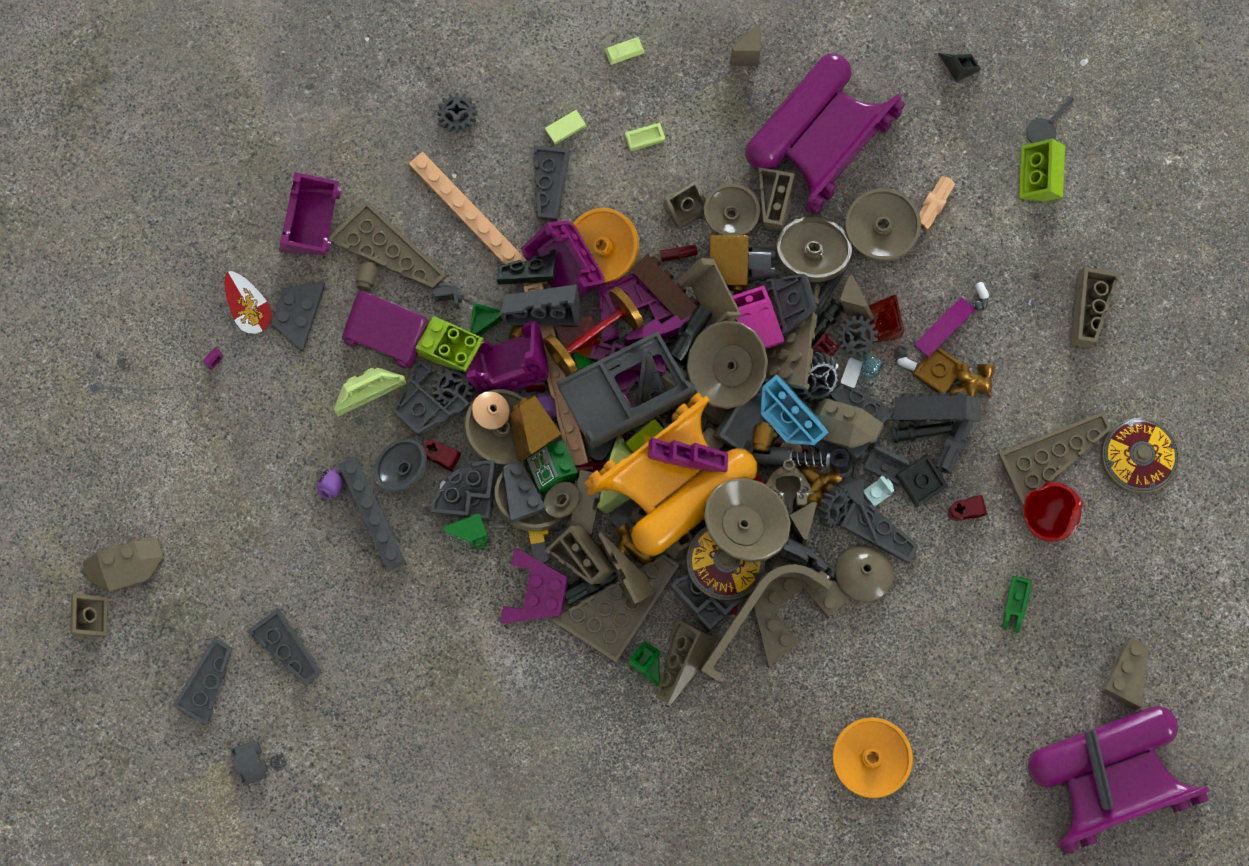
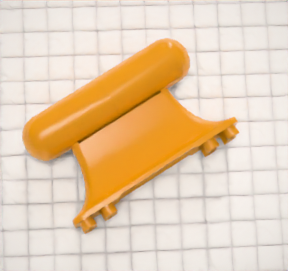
[584,392,757,556]

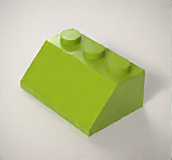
[1019,138,1065,201]

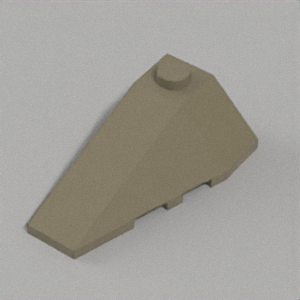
[597,532,655,605]
[656,619,717,705]

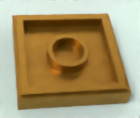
[913,347,963,393]

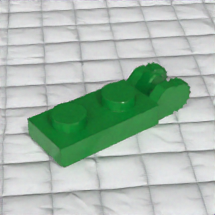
[1002,575,1032,633]

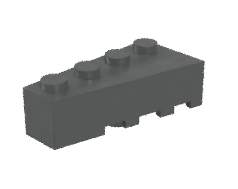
[501,284,581,326]

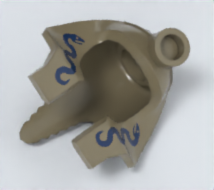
[766,459,814,515]

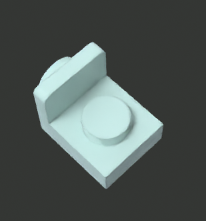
[864,476,894,507]

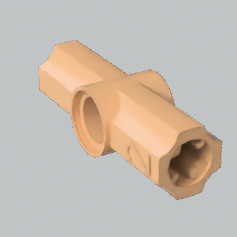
[919,176,955,231]

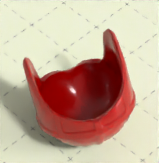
[1023,482,1084,542]

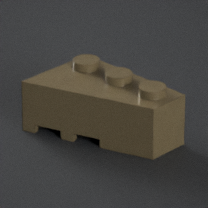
[1101,637,1149,710]

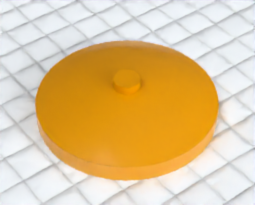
[573,208,639,284]
[832,717,913,798]

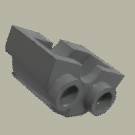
[747,247,775,284]
[231,740,268,786]

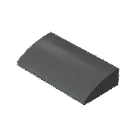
[713,378,769,453]

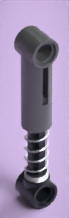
[725,445,851,474]

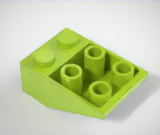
[415,316,484,372]

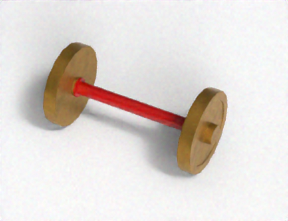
[543,287,644,376]

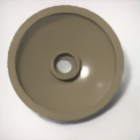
[704,183,760,236]
[835,546,893,602]

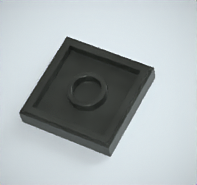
[896,454,948,507]

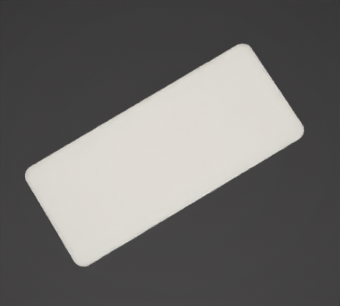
[841,357,863,388]

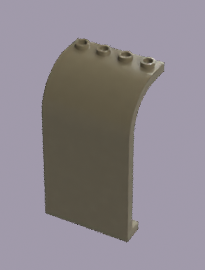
[699,565,833,682]

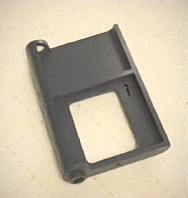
[557,331,697,449]

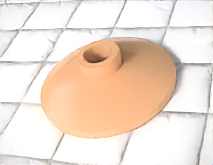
[472,392,510,430]

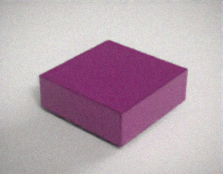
[203,347,223,370]

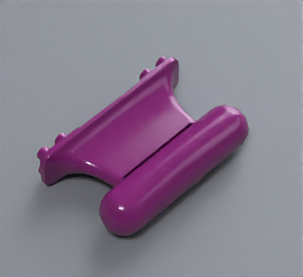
[745,53,905,215]
[1028,706,1210,854]

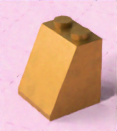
[709,235,749,293]
[509,396,561,462]

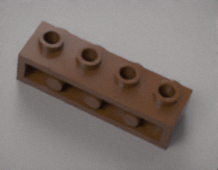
[631,254,699,320]

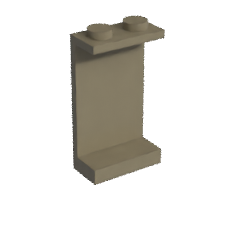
[678,258,741,325]

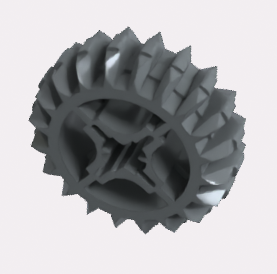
[793,352,841,403]

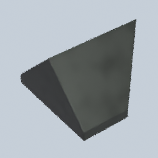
[938,53,981,82]

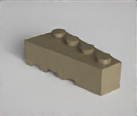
[1071,267,1121,348]

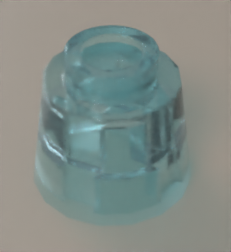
[861,355,884,379]

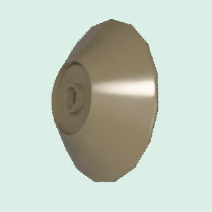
[687,320,768,409]
[704,478,791,562]

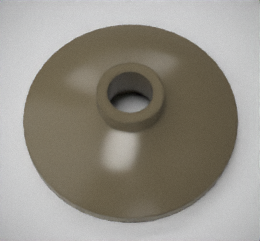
[544,482,580,518]

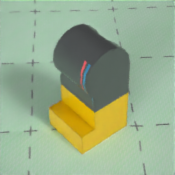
[528,529,550,564]

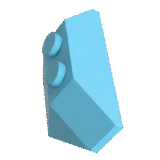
[761,374,829,445]

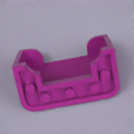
[279,172,342,255]
[520,221,605,299]
[342,291,429,369]
[466,320,549,394]

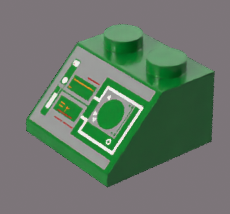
[526,440,578,493]
[442,514,490,550]

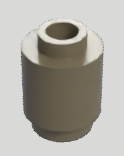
[355,262,378,291]

